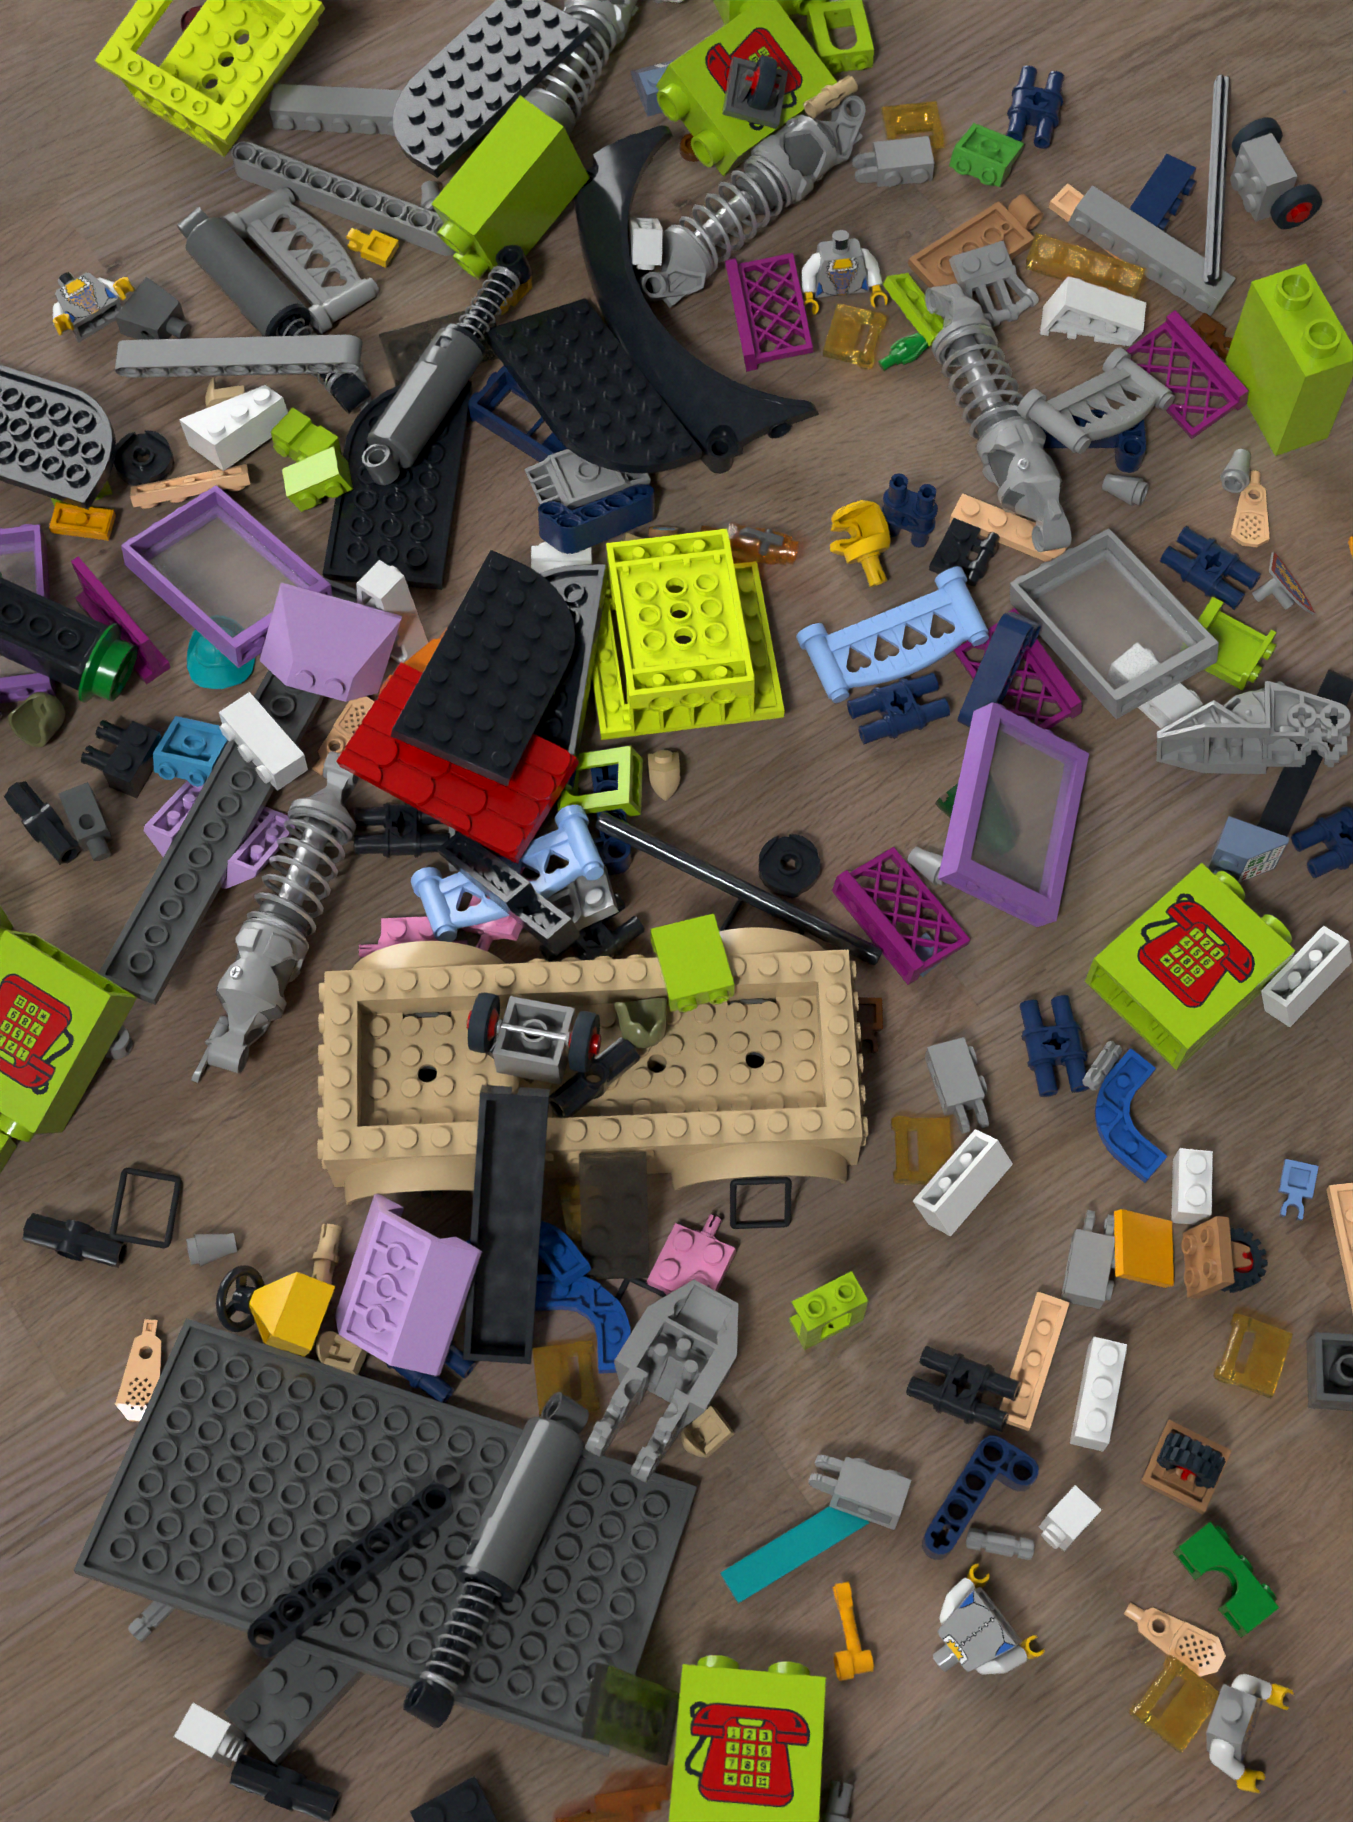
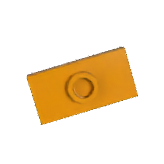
[49,502,116,541]

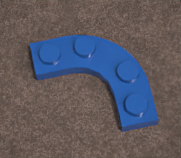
[1095,1048,1167,1183]
[466,1221,591,1288]
[535,1274,631,1374]

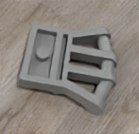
[949,241,1039,328]
[532,861,619,931]

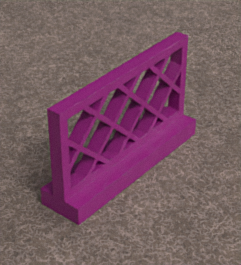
[725,253,813,372]
[1125,310,1249,439]
[71,556,171,685]
[954,608,1082,747]
[832,847,970,985]

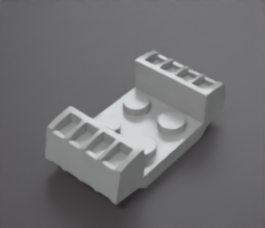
[524,449,651,509]

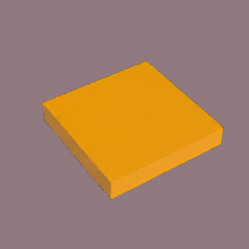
[1114,1209,1174,1288]

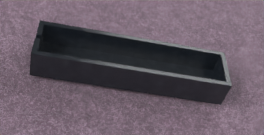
[463,1085,550,1364]

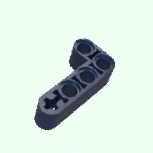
[1035,410,1146,473]
[538,484,654,554]
[958,612,1041,727]
[591,764,631,875]
[922,1436,1039,1560]

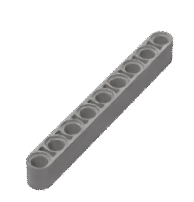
[231,141,456,256]
[115,335,362,378]

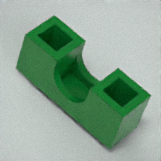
[1173,1522,1279,1638]

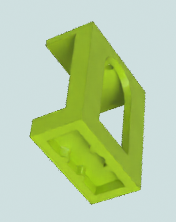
[807,0,874,74]
[557,746,643,817]
[789,1271,868,1351]

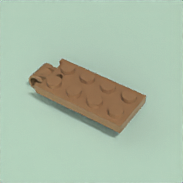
[908,194,1044,288]

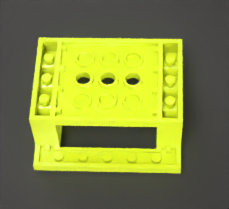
[95,0,325,157]
[592,529,785,740]

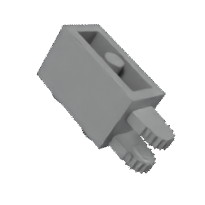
[852,136,934,187]
[925,1037,989,1134]
[1061,1210,1115,1309]
[808,1455,911,1530]

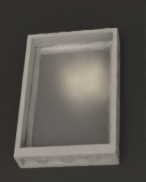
[1010,529,1219,719]

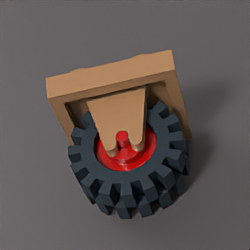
[1181,1216,1268,1299]
[1140,1420,1232,1514]

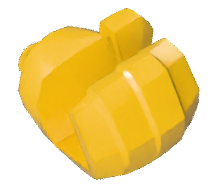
[830,500,890,587]

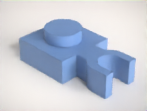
[1278,1159,1319,1221]

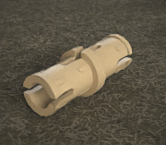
[803,75,858,118]
[312,1224,343,1285]

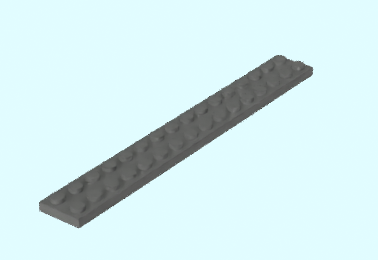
[99,578,357,1005]

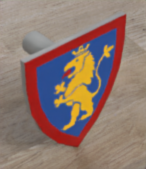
[1252,552,1315,615]

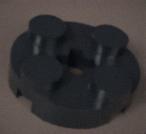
[114,430,174,486]
[758,834,820,898]

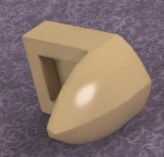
[205,377,246,408]
[648,750,680,801]
[316,1331,368,1375]
[681,1406,735,1458]

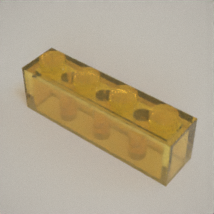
[1026,233,1146,299]

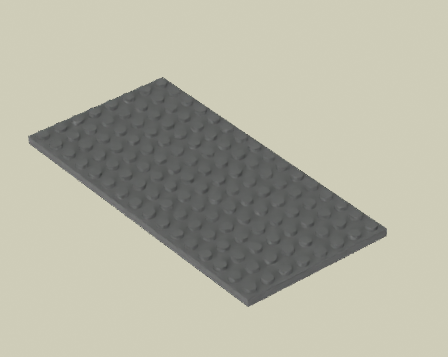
[74,1318,697,1757]

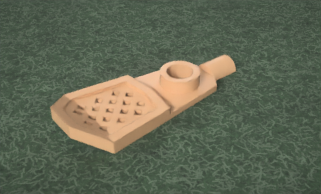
[1230,471,1270,548]
[312,696,375,775]
[115,1319,162,1422]
[1124,1602,1226,1678]

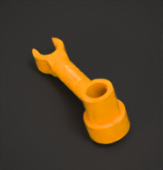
[833,1582,874,1681]

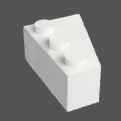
[1040,276,1146,346]
[179,385,288,471]
[356,560,428,663]

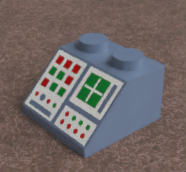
[1208,816,1289,883]

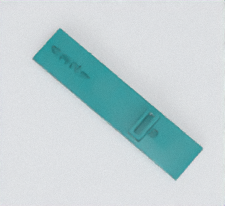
[720,1507,869,1604]

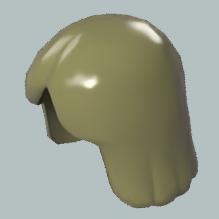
[8,692,65,747]
[614,998,667,1048]

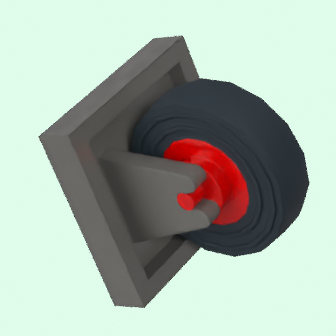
[722,56,788,129]

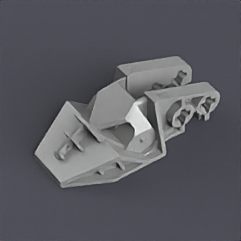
[1156,681,1351,774]
[585,1280,738,1483]

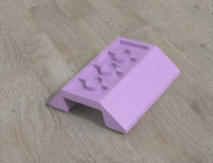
[335,1193,482,1376]

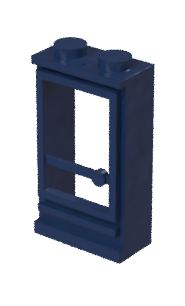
[468,365,568,462]

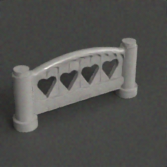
[222,187,379,335]
[1017,347,1175,454]

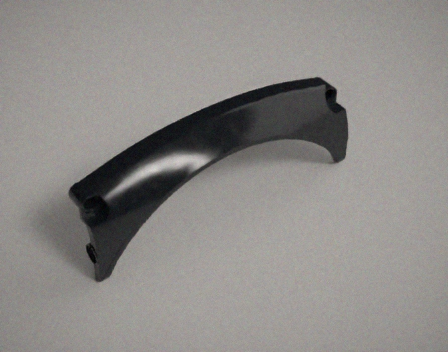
[574,125,819,474]

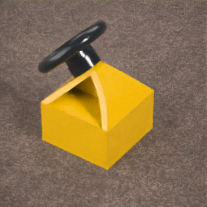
[216,1265,335,1357]

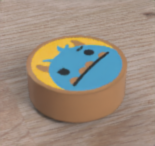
[648,526,678,538]

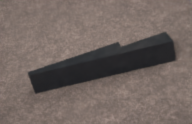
[437,832,581,956]

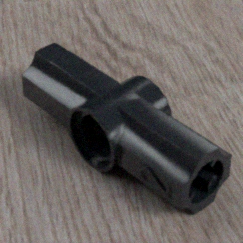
[4,781,81,865]
[549,1037,640,1118]
[22,1213,128,1268]
[229,1753,342,1822]

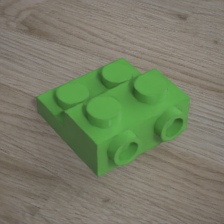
[949,123,1024,187]

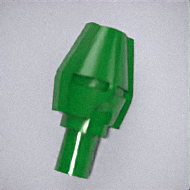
[878,332,928,371]

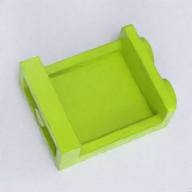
[1180,597,1277,691]
[650,913,734,1012]

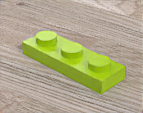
[882,273,944,346]

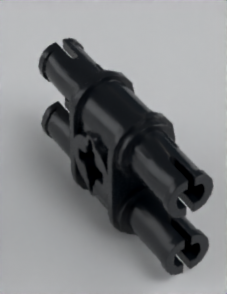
[354,802,449,858]
[539,892,645,962]
[906,1346,1022,1432]

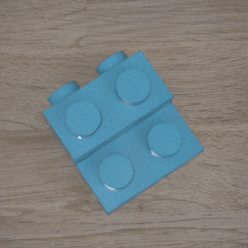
[153,716,228,787]

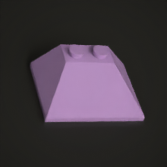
[259,582,402,702]
[144,780,297,889]

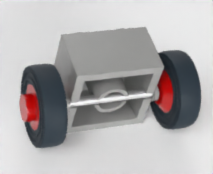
[1230,117,1322,229]
[467,993,602,1085]

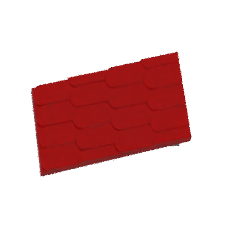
[336,662,579,864]

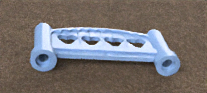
[796,567,989,703]
[411,805,604,942]

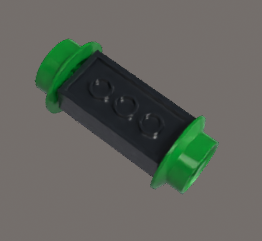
[0,571,138,703]

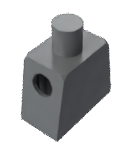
[115,277,190,340]
[58,782,113,861]

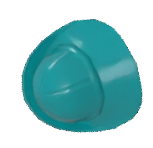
[187,616,255,689]

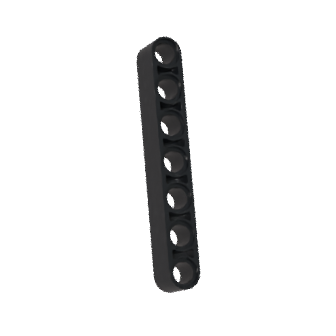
[1257,669,1353,837]
[247,1483,452,1658]

